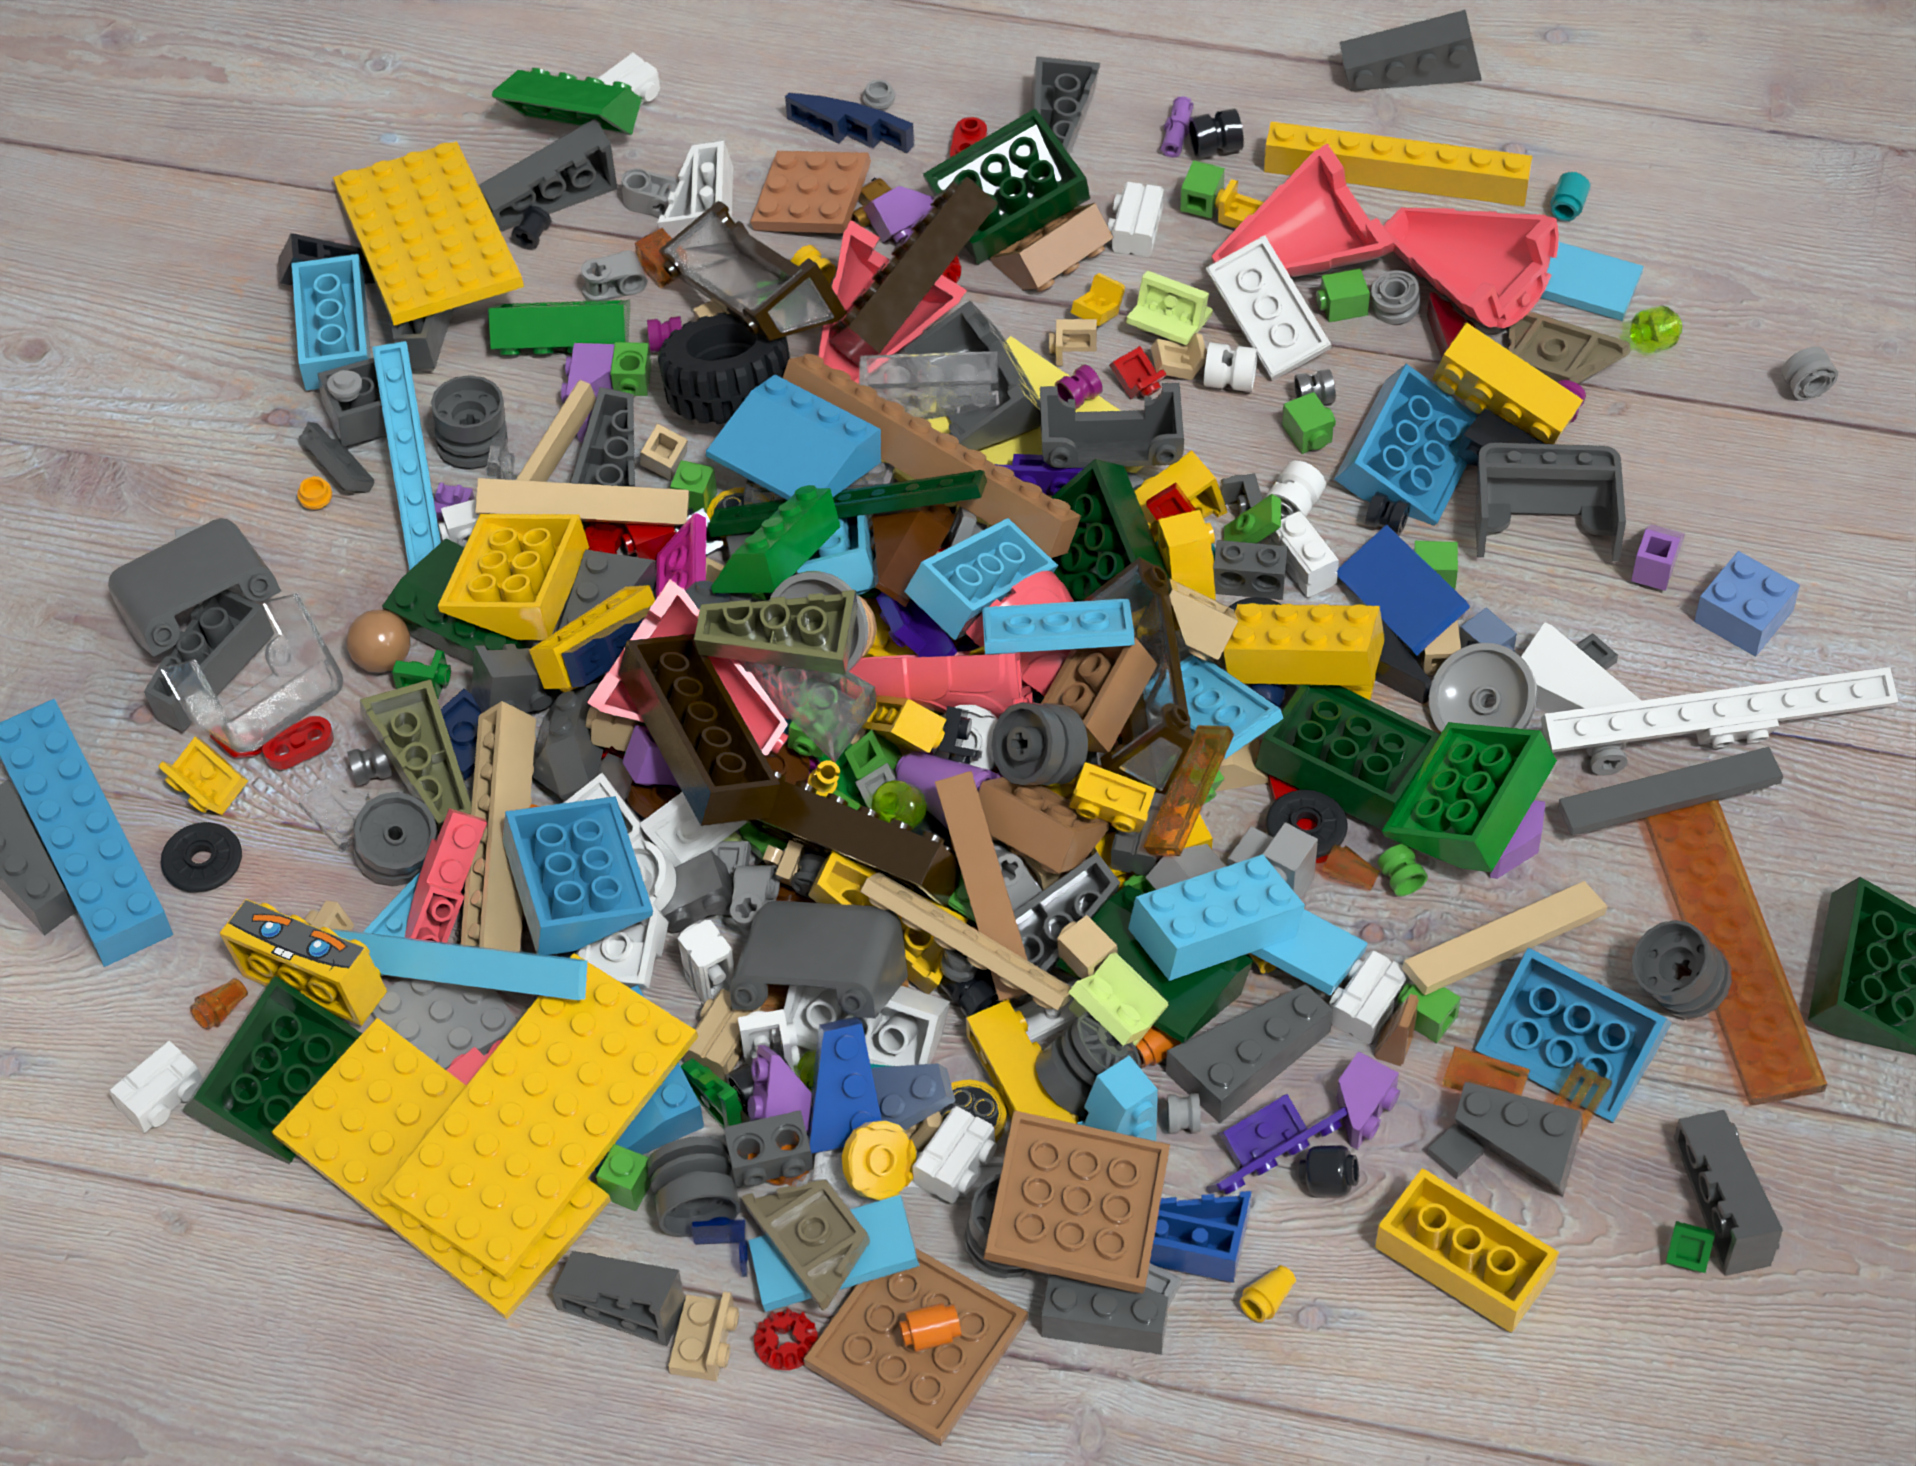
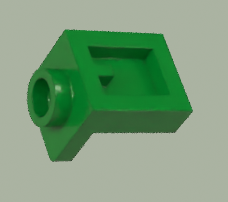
[392,650,451,699]

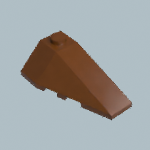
[868,503,956,607]

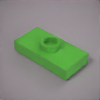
[1224,494,1281,544]

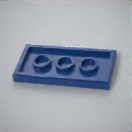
[1336,525,1470,656]

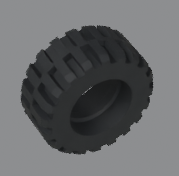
[658,312,791,424]

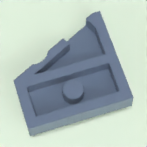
[872,1063,955,1132]

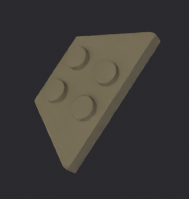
[1508,311,1630,384]
[741,1179,870,1311]

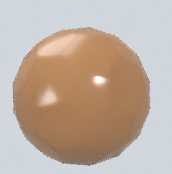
[346,609,410,673]

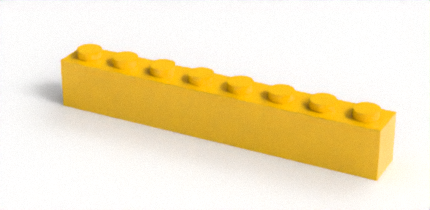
[1264,121,1532,207]

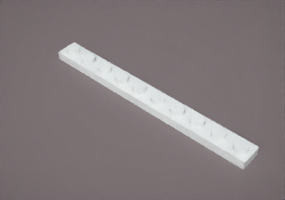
[1540,667,1898,752]

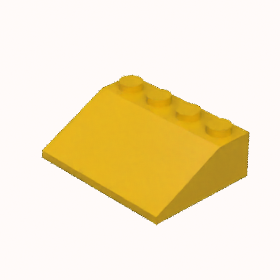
[438,514,589,641]

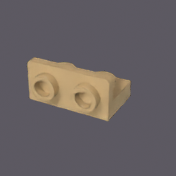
[668,1291,739,1381]

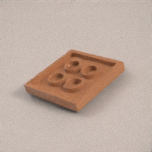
[750,151,871,233]

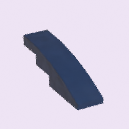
[785,92,914,154]
[562,606,651,688]

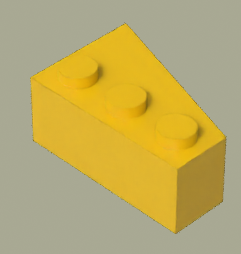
[1158,510,1216,631]

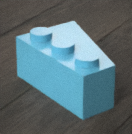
[1077,1055,1158,1141]

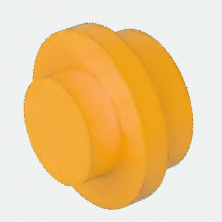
[297,476,333,509]

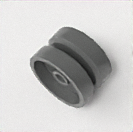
[992,702,1088,786]
[353,792,437,886]

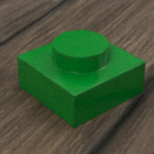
[1666,1221,1716,1273]

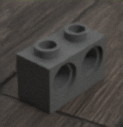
[1213,540,1288,600]
[724,1110,814,1187]

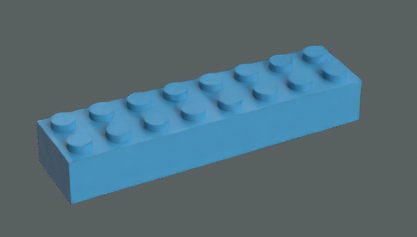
[0,699,173,967]

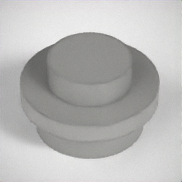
[863,79,895,109]
[327,370,362,402]

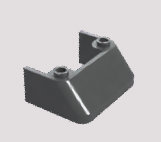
[1475,443,1626,561]

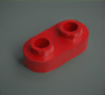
[950,117,987,157]
[262,716,334,770]

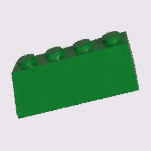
[492,67,642,135]
[488,300,630,355]
[711,485,841,593]

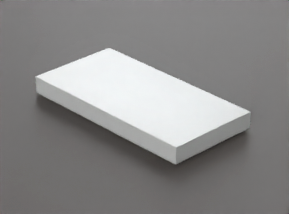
[1206,235,1332,381]

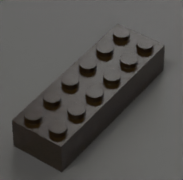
[829,177,998,368]
[618,634,780,826]
[746,770,962,907]

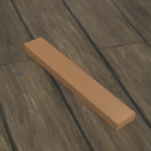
[935,771,1029,1002]

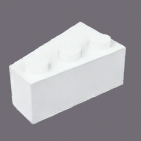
[657,141,733,249]

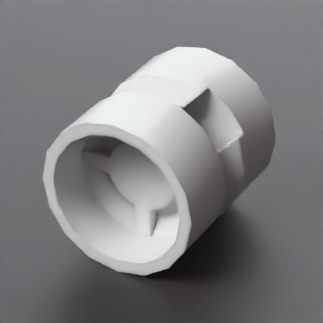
[1204,342,1258,392]
[1264,460,1326,519]

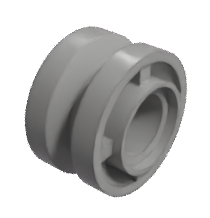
[1371,270,1420,324]
[1782,347,1838,400]

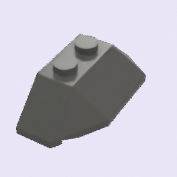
[532,683,604,801]

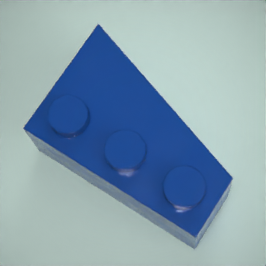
[807,1017,882,1154]
[1150,1191,1252,1283]

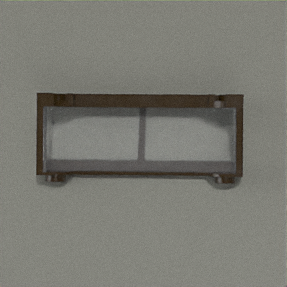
[658,200,847,341]
[1083,557,1193,794]

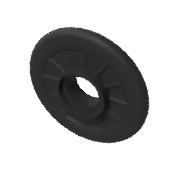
[1266,790,1348,858]
[161,822,242,892]

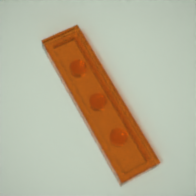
[1143,725,1234,856]

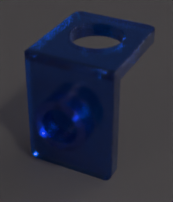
[692,1217,748,1277]

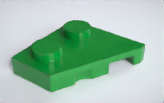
[681,1058,743,1130]

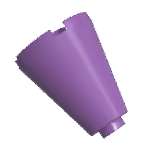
[896,751,1001,830]

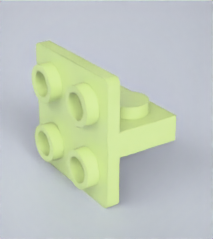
[1126,271,1213,345]
[1068,953,1168,1047]

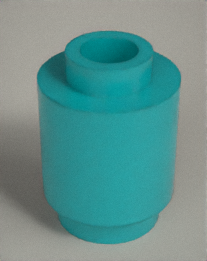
[1550,172,1591,221]

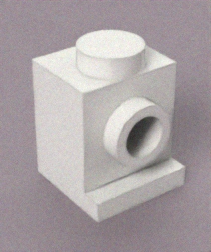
[438,499,479,547]

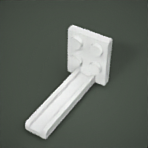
[639,792,747,867]

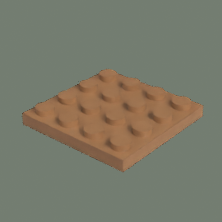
[984,1110,1170,1294]
[804,1248,1028,1446]

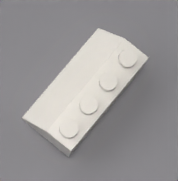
[784,985,950,1066]

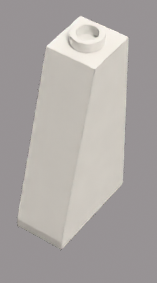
[1521,622,1641,750]

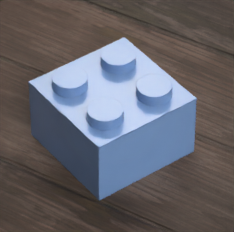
[1694,551,1800,657]

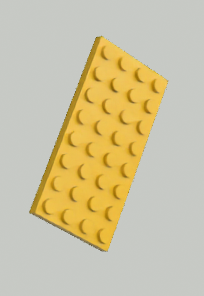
[333,141,524,326]
[380,953,698,1282]
[272,1018,611,1320]

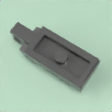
[298,422,375,492]

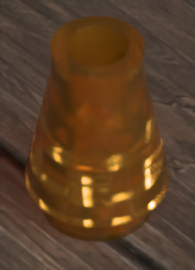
[1322,844,1381,891]
[190,978,248,1030]

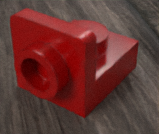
[585,522,626,554]

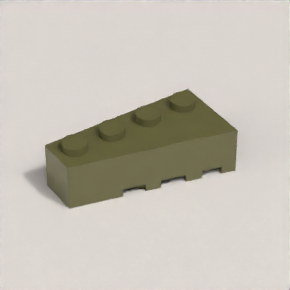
[694,590,858,675]
[359,680,472,836]

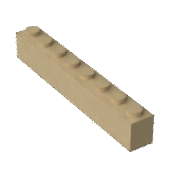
[461,701,536,952]

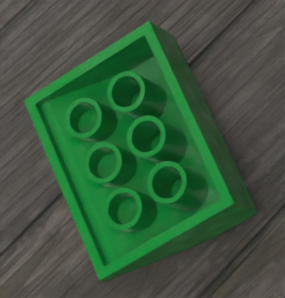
[1382,722,1557,872]

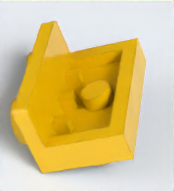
[158,736,249,815]
[1069,762,1156,833]

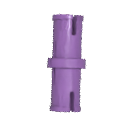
[1161,96,1194,158]

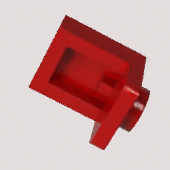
[1109,346,1167,399]
[1146,482,1196,521]

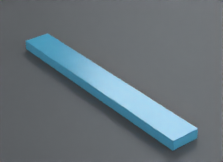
[372,341,441,570]
[332,929,588,1000]

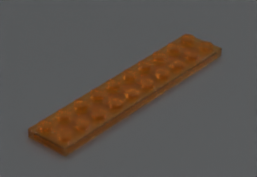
[1644,799,1827,1106]

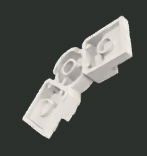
[564,773,676,989]

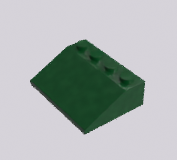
[923,108,1091,264]
[1051,459,1170,609]
[382,538,539,666]
[1255,685,1440,830]
[1808,877,1916,1056]
[1057,885,1253,1043]
[183,975,362,1164]

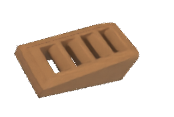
[1374,994,1419,1066]

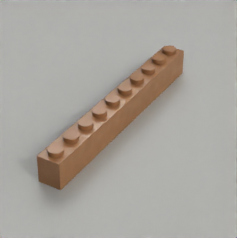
[783,354,1081,558]

